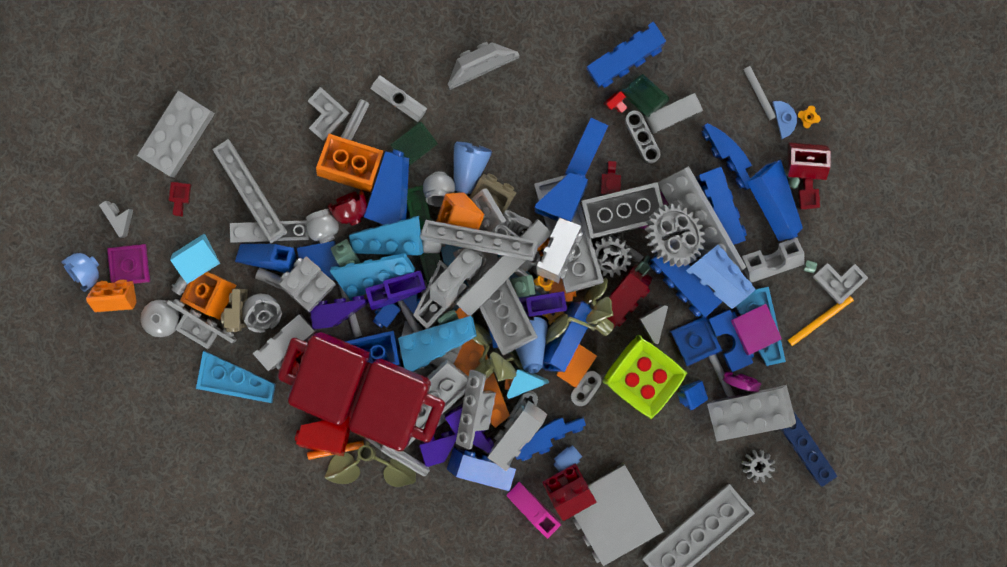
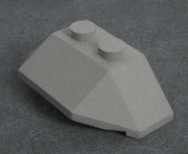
[448,42,519,90]

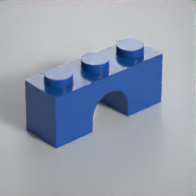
[707,310,754,372]

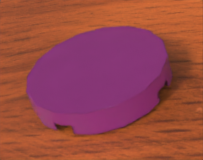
[722,372,762,392]

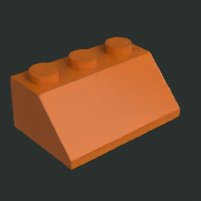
[316,134,384,193]

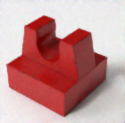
[603,91,627,113]

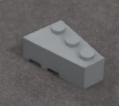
[487,401,547,471]

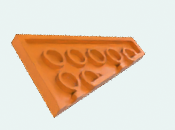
[438,308,510,428]

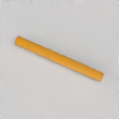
[787,296,854,346]

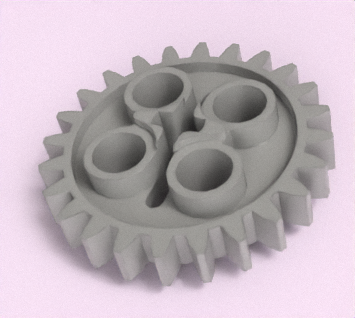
[645,204,705,267]

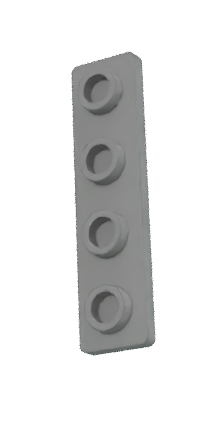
[166,299,237,349]
[456,370,496,449]

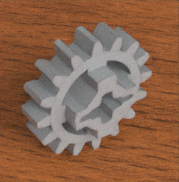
[593,235,632,277]

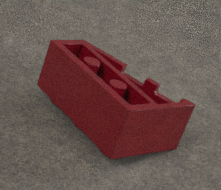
[607,264,653,329]

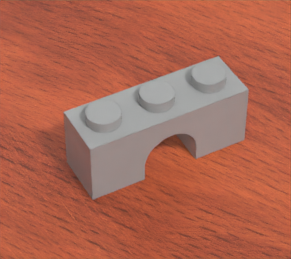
[742,238,804,283]
[430,248,482,309]

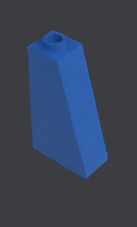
[364,149,409,225]
[747,160,803,241]
[542,301,592,372]

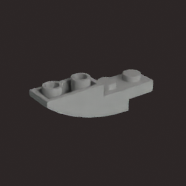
[230,221,309,243]

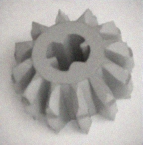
[742,450,775,483]

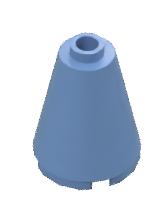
[453,141,492,196]
[516,317,548,374]

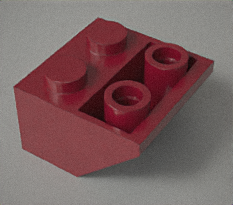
[788,143,831,180]
[542,463,597,521]

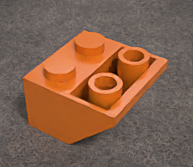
[436,192,484,230]
[86,279,136,312]

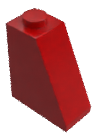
[295,416,351,457]

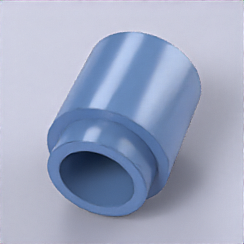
[554,445,582,472]

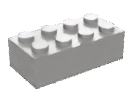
[137,91,215,178]
[582,182,663,239]
[707,385,796,441]

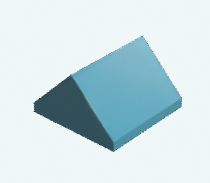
[170,234,220,284]
[507,369,549,399]

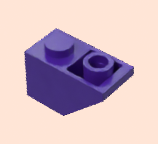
[420,431,457,467]

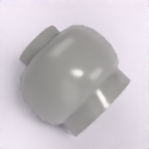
[423,171,455,207]
[306,209,339,244]

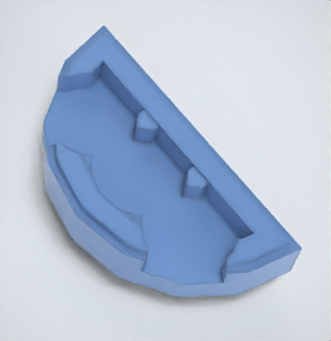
[772,101,797,139]

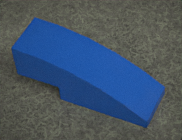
[565,118,608,176]

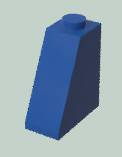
[535,173,588,222]

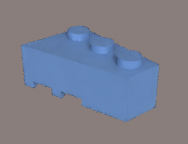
[686,245,756,309]

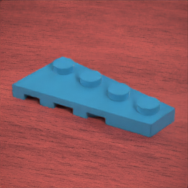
[349,216,424,255]
[398,316,477,372]
[196,351,276,403]

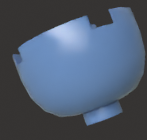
[61,253,99,292]

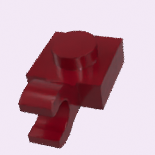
[601,161,621,194]
[798,178,820,210]
[169,182,191,217]

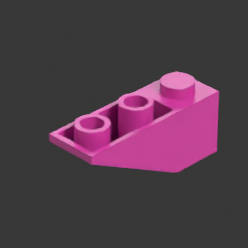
[506,482,561,539]

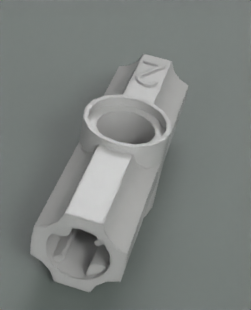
[371,76,427,122]

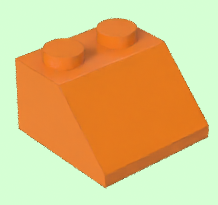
[180,271,236,320]

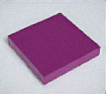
[107,244,150,284]
[731,304,782,355]

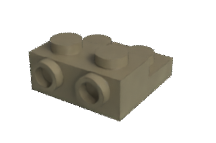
[469,173,516,216]
[221,289,248,332]

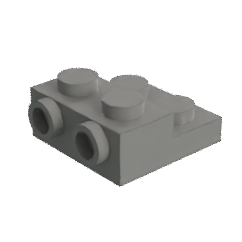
[280,256,336,313]

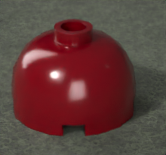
[328,190,368,226]

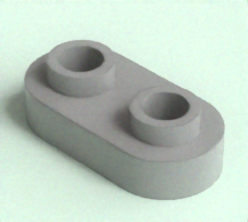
[571,371,601,406]

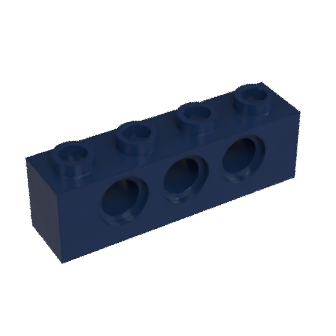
[780,412,838,487]

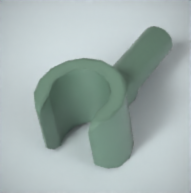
[784,169,800,189]
[635,256,650,277]
[804,260,817,274]

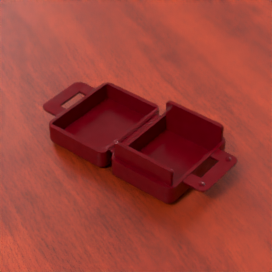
[278,332,445,451]

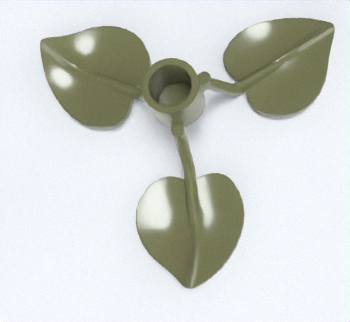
[546,277,614,344]
[472,322,525,381]
[325,435,416,487]

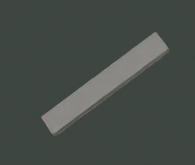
[212,139,287,243]
[455,219,552,316]
[420,220,539,261]

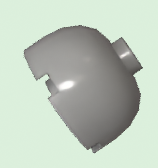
[242,293,282,333]
[140,299,180,337]

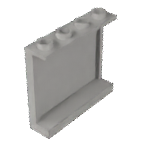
[573,463,663,566]

